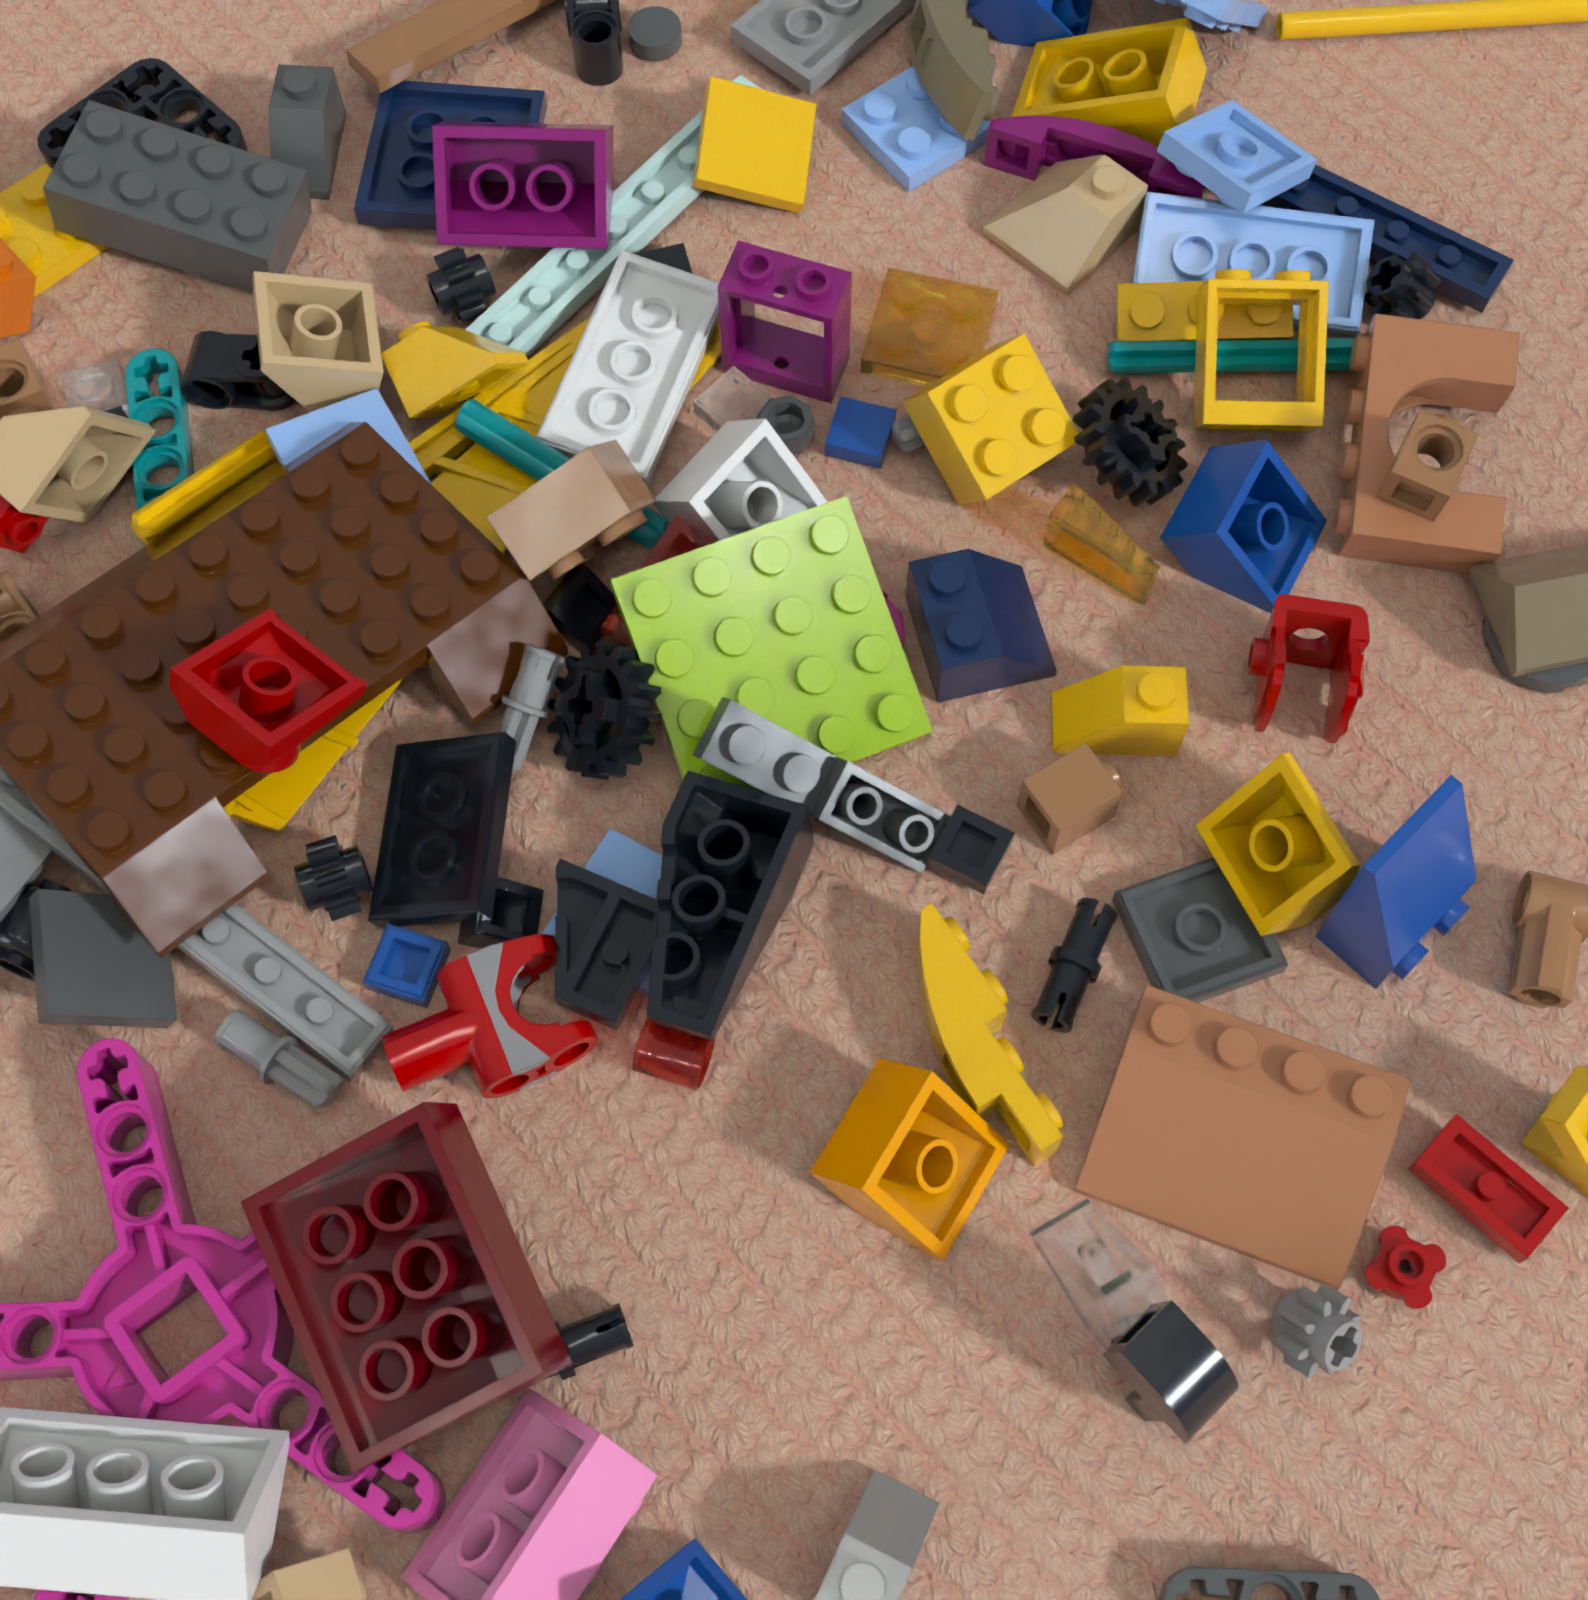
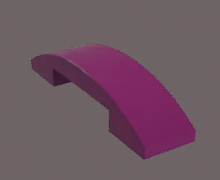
[984,116,1205,198]

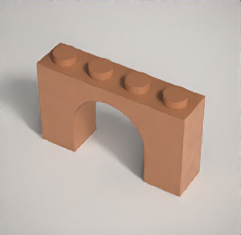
[1332,313,1520,575]

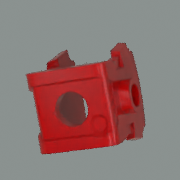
[1247,594,1370,744]

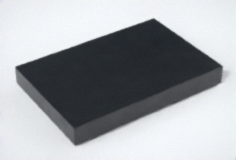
[368,732,516,929]

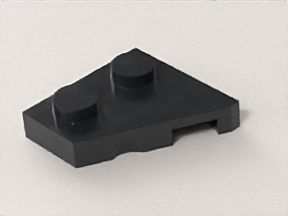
[555,859,658,1031]

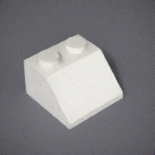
[654,418,827,550]

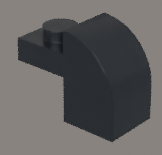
[1103,1300,1238,1444]

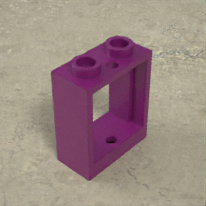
[717,241,852,403]

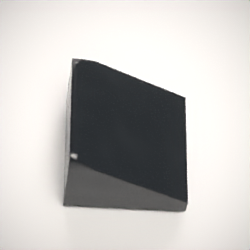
[458,877,544,948]

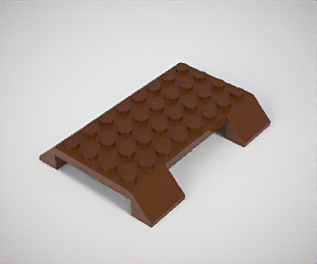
[0,422,568,958]

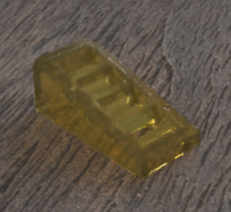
[1043,484,1160,605]

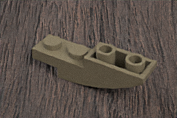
[906,0,999,141]

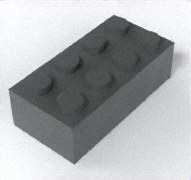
[43,100,312,293]

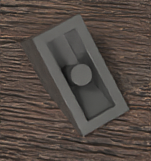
[269,64,346,200]

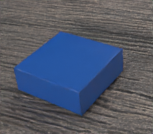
[825,396,897,469]
[362,923,451,1008]

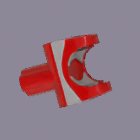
[381,934,598,1098]

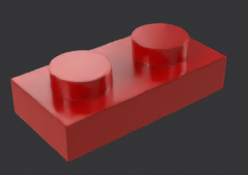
[1408,1114,1569,1264]

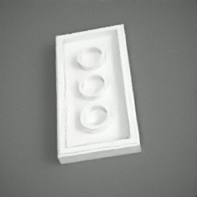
[536,250,719,486]

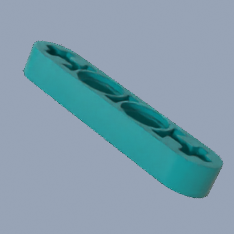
[125,349,194,511]

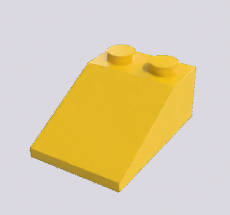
[1011,17,1207,147]

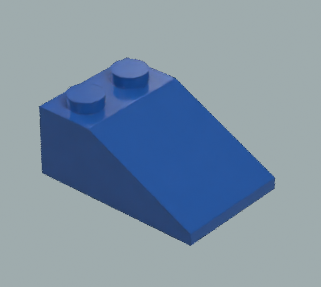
[1315,775,1476,989]

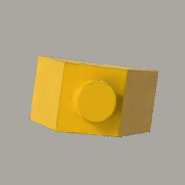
[381,321,530,418]
[1051,665,1189,756]

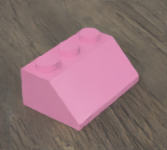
[400,1388,658,1600]

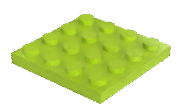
[609,496,933,792]

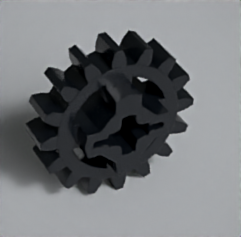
[1073,378,1188,507]
[547,640,662,780]

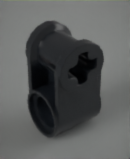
[564,0,624,86]
[180,331,296,411]

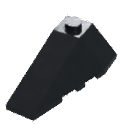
[647,771,814,1041]

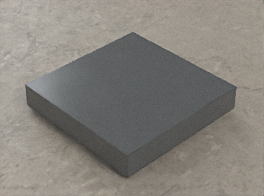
[1112,857,1288,1003]
[29,889,177,1028]

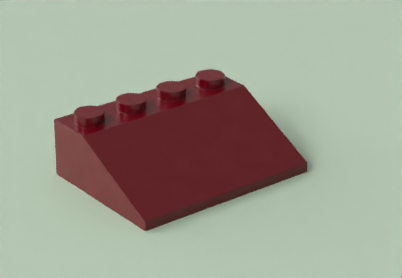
[241,1102,573,1473]

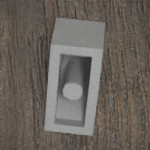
[815,1470,939,1600]

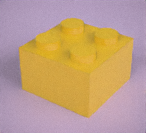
[902,333,1079,506]

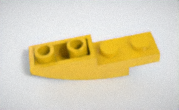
[917,903,1064,1167]

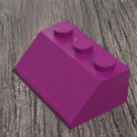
[432,121,614,249]

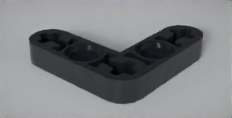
[37,58,248,169]

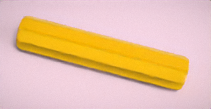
[130,431,278,545]

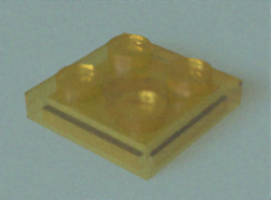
[860,267,999,386]

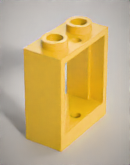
[1193,269,1329,432]

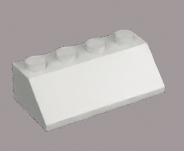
[0,1407,290,1600]

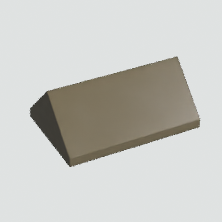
[1469,543,1588,677]

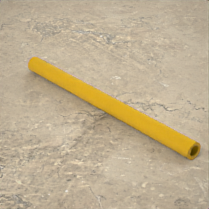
[1276,0,1588,40]

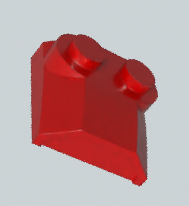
[169,608,367,773]

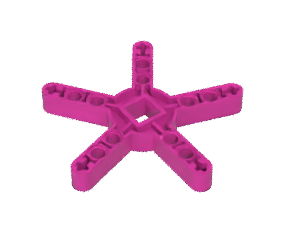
[0,1038,446,1600]

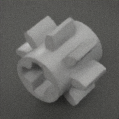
[1272,1283,1363,1378]

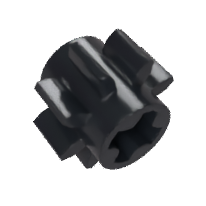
[426,247,496,322]
[1364,251,1441,319]
[294,835,373,921]

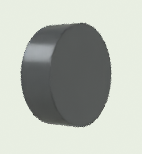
[628,6,682,61]

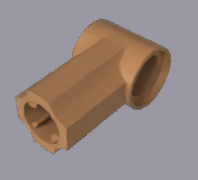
[1509,870,1588,1008]

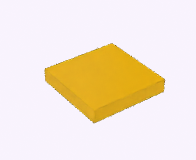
[692,76,817,213]

